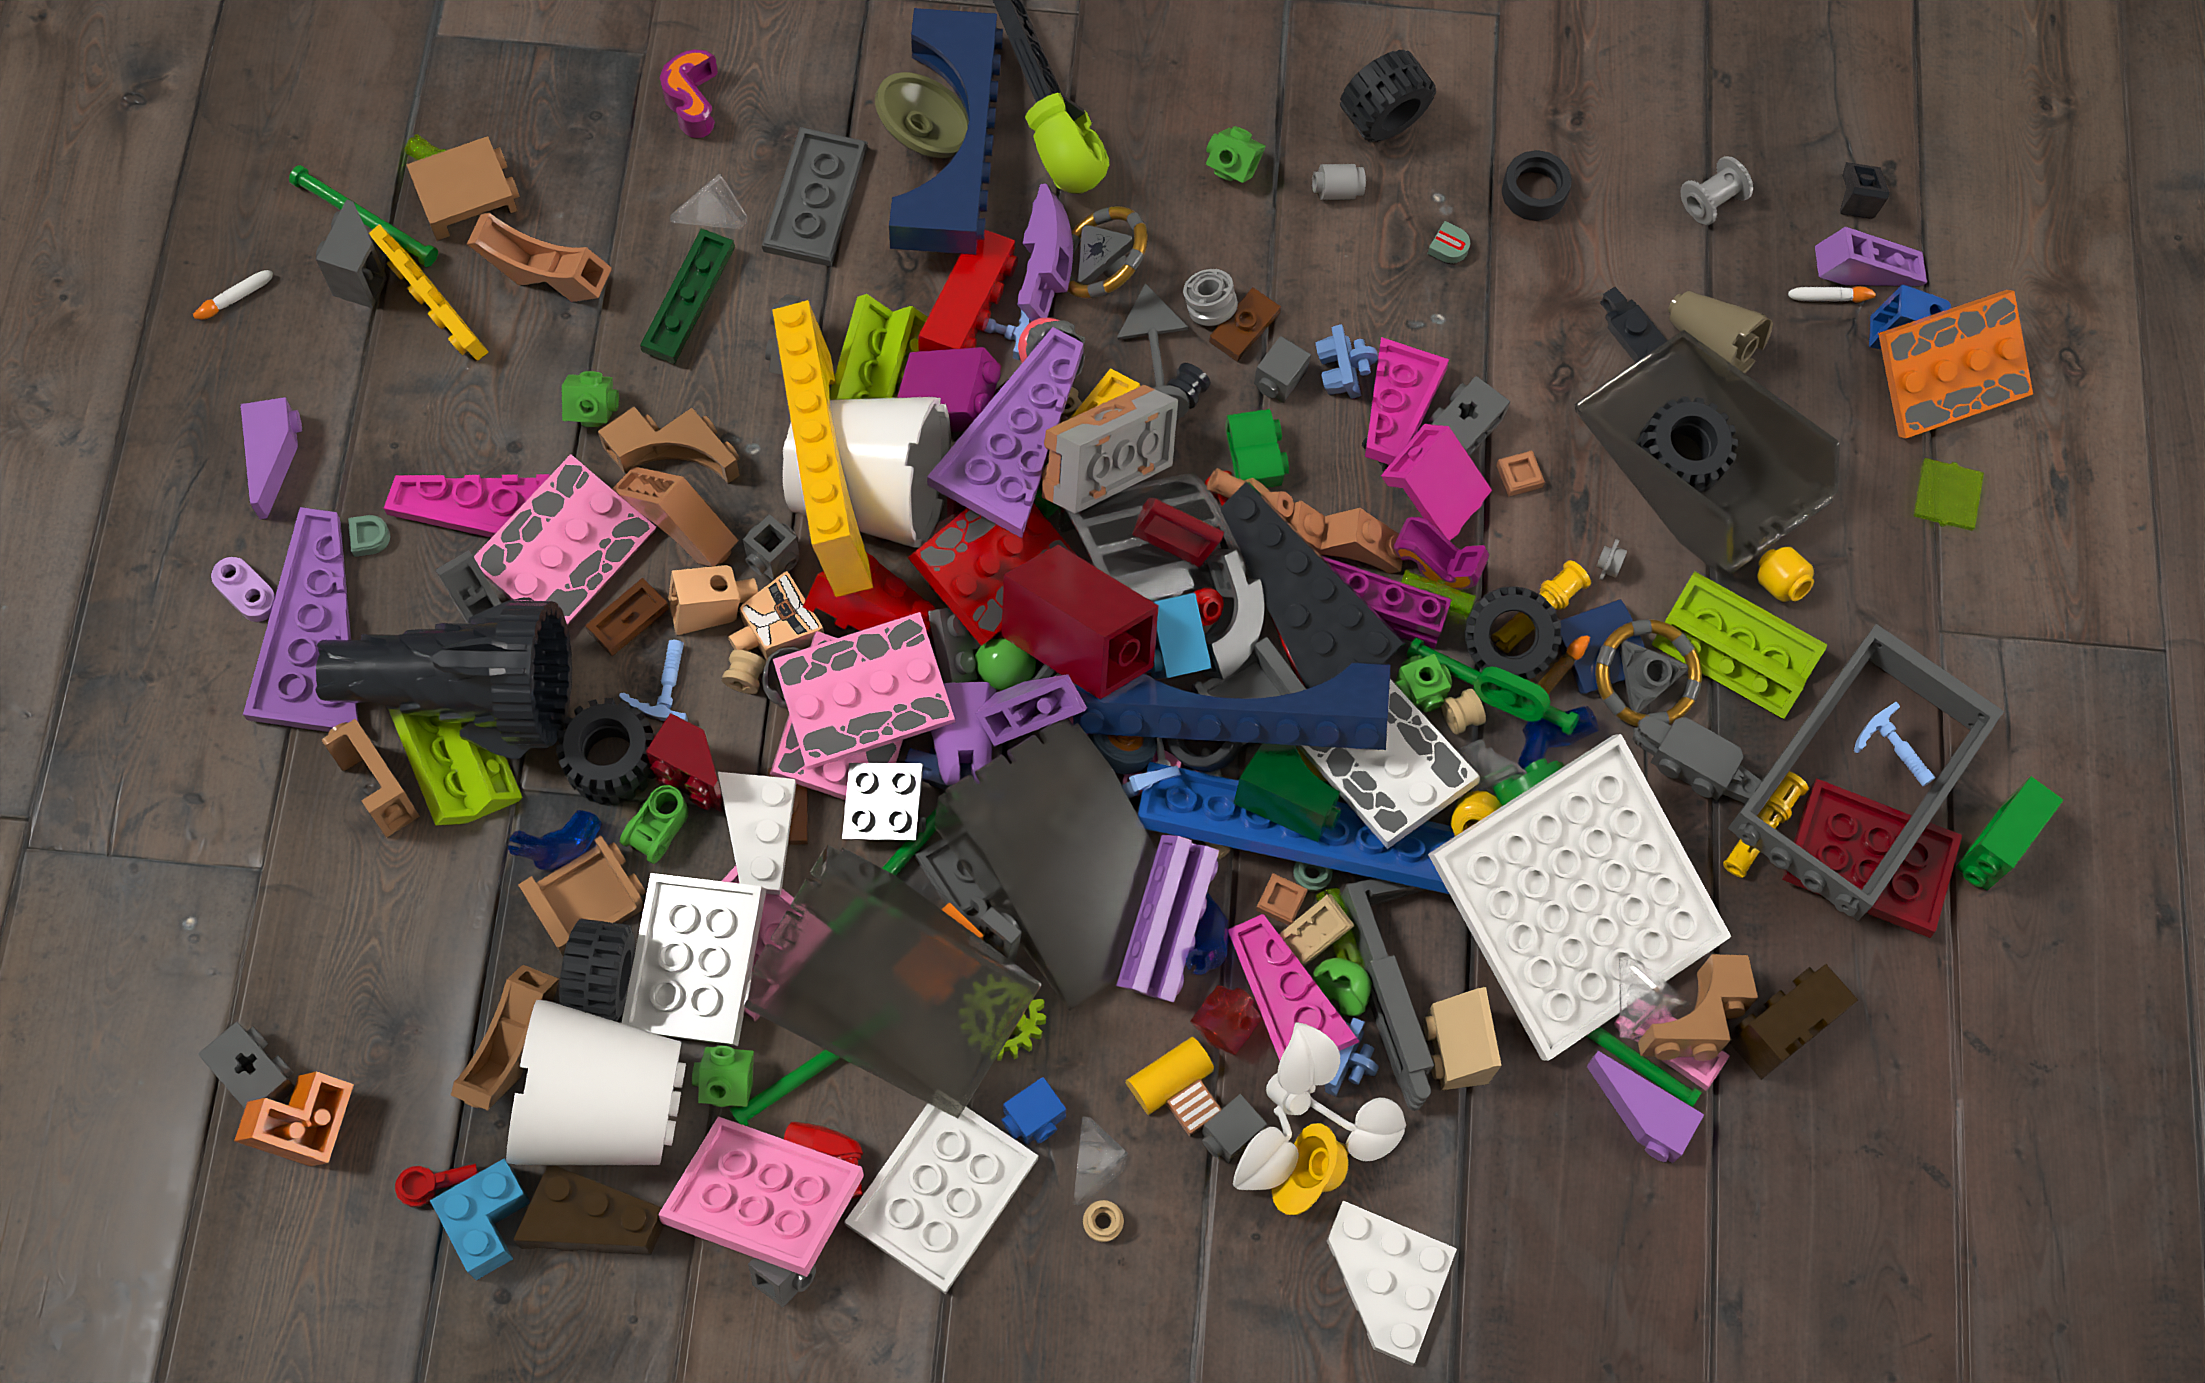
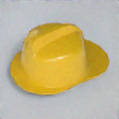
[1272,1123,1349,1215]

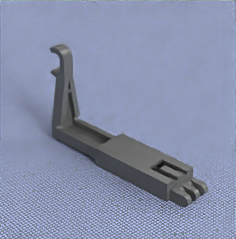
[1339,879,1434,1111]

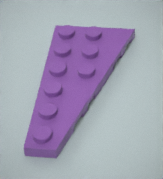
[927,327,1083,538]
[243,507,359,732]

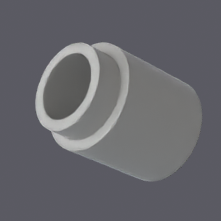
[1312,164,1366,200]

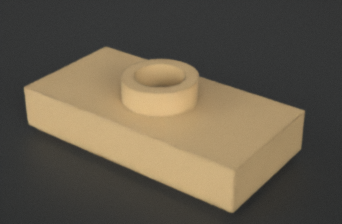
[1279,894,1354,967]

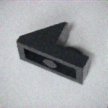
[1840,162,1890,219]

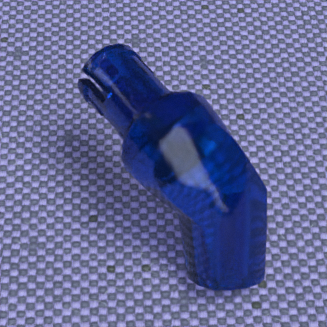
[1518,706,1599,770]
[508,810,602,870]
[1186,892,1228,975]

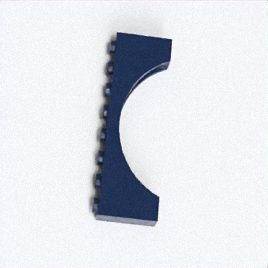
[889,8,1003,254]
[1073,663,1391,750]

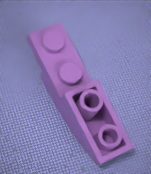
[1017,184,1073,321]

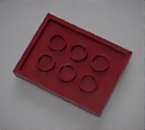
[1782,778,1962,938]

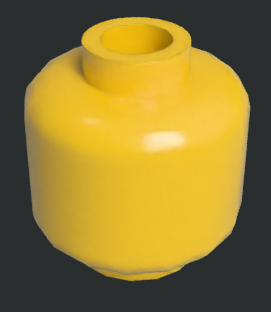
[1757,547,1814,602]
[1451,790,1502,836]

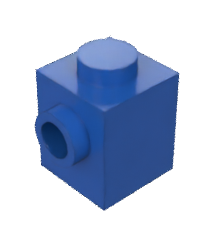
[1001,1077,1066,1145]

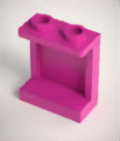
[1381,424,1492,540]

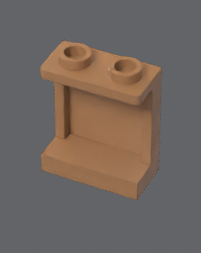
[406,136,520,241]
[322,719,420,838]
[518,836,646,957]

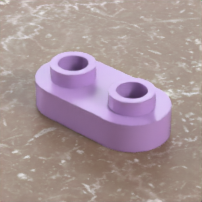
[211,557,276,622]

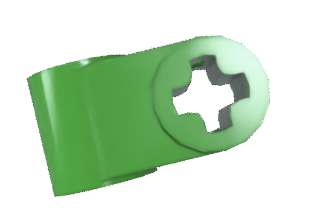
[620,785,688,864]

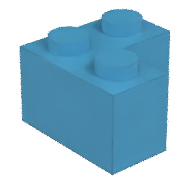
[1146,593,1212,679]
[430,1158,531,1280]

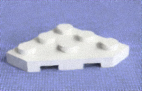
[1327,1201,1457,1366]

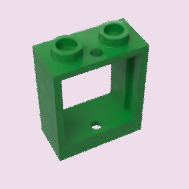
[1955,776,2063,891]

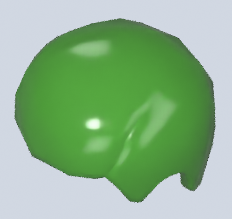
[975,637,1037,691]
[1312,958,1372,1016]

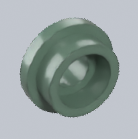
[1293,861,1333,891]

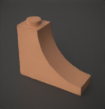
[612,466,738,567]

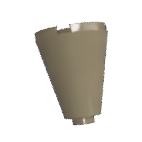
[1668,291,1773,380]

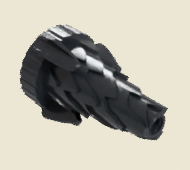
[315,597,572,759]

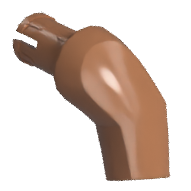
[1207,468,1294,518]

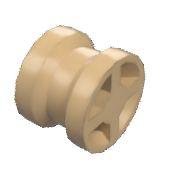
[721,650,766,694]
[1441,688,1486,734]

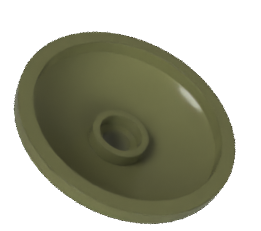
[875,72,969,158]

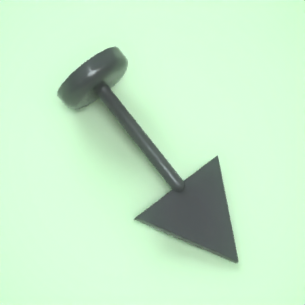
[1117,283,1189,420]

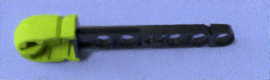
[993,0,1109,193]

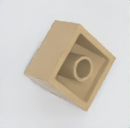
[1423,987,1502,1090]

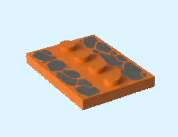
[1878,290,2033,438]

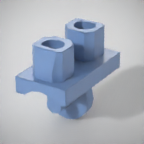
[1316,324,1378,399]
[1325,1017,1379,1097]

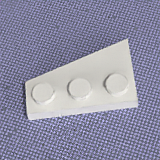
[718,772,796,895]

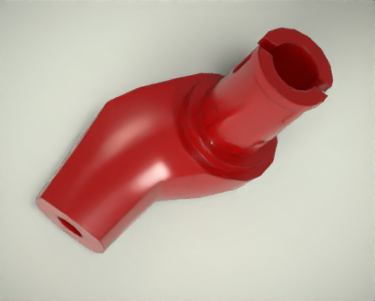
[784,1121,864,1199]

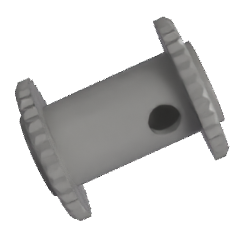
[1681,156,1753,225]

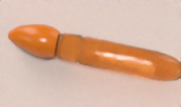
[1538,635,1590,694]

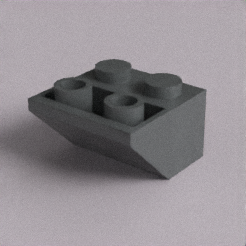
[316,199,387,309]

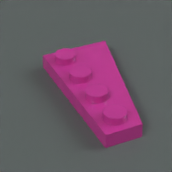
[1365,337,1449,465]
[384,474,550,538]
[1228,914,1360,1060]

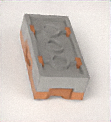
[1042,385,1178,514]

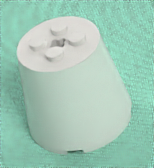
[783,397,951,548]
[506,1000,686,1165]

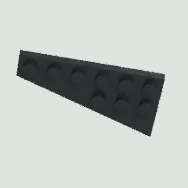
[1220,482,1405,689]

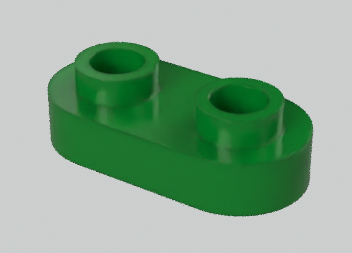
[1474,667,1550,722]

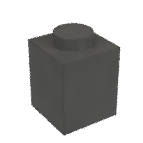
[1254,336,1311,403]
[1202,1094,1267,1163]

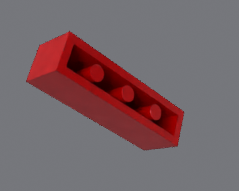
[918,230,1018,352]

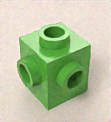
[1206,126,1266,183]
[562,371,619,427]
[1394,654,1452,712]
[692,1046,754,1107]

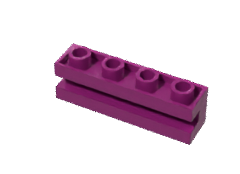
[1322,556,1452,649]

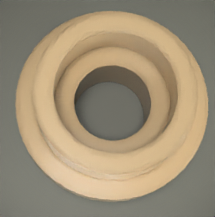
[1083,1200,1124,1242]

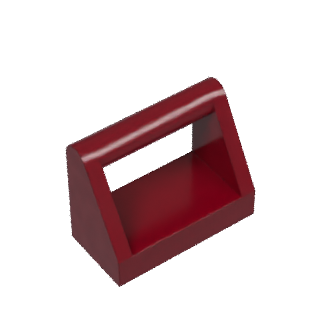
[1132,498,1224,567]

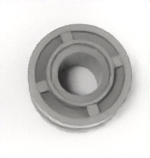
[1183,269,1238,326]

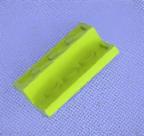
[829,294,928,400]
[1651,571,1827,719]
[388,709,523,826]

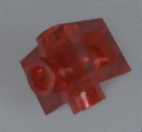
[1190,985,1263,1055]

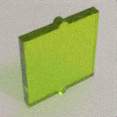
[1913,458,1984,531]

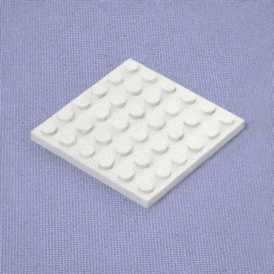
[1428,734,1731,1061]

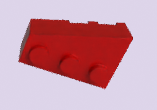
[803,552,937,647]

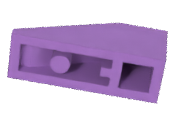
[1815,227,1927,286]
[241,397,302,519]
[975,674,1087,746]
[1587,1051,1704,1163]

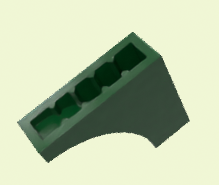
[1233,743,1341,842]

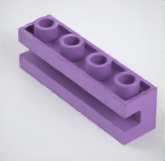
[1116,835,1219,1002]

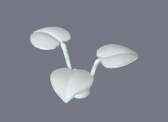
[1233,1022,1406,1190]

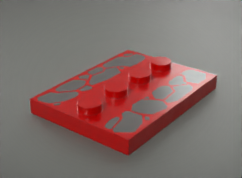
[908,503,1076,646]

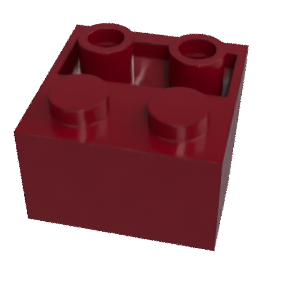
[646,713,725,812]

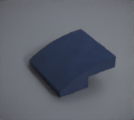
[1559,599,1645,694]

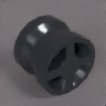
[1166,363,1211,409]

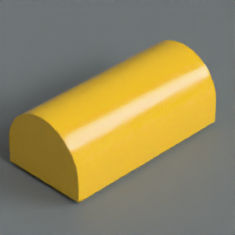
[1125,1037,1214,1115]

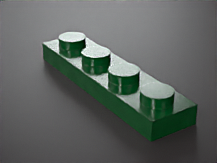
[640,228,735,364]

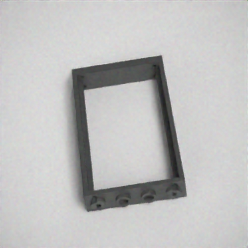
[1728,624,2004,921]

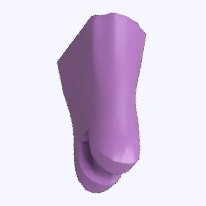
[931,682,996,786]

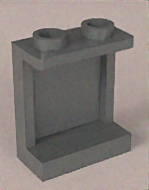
[1191,637,1306,753]

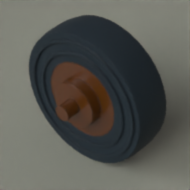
[1087,734,1157,774]

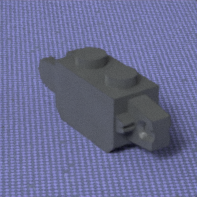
[1632,715,1761,803]

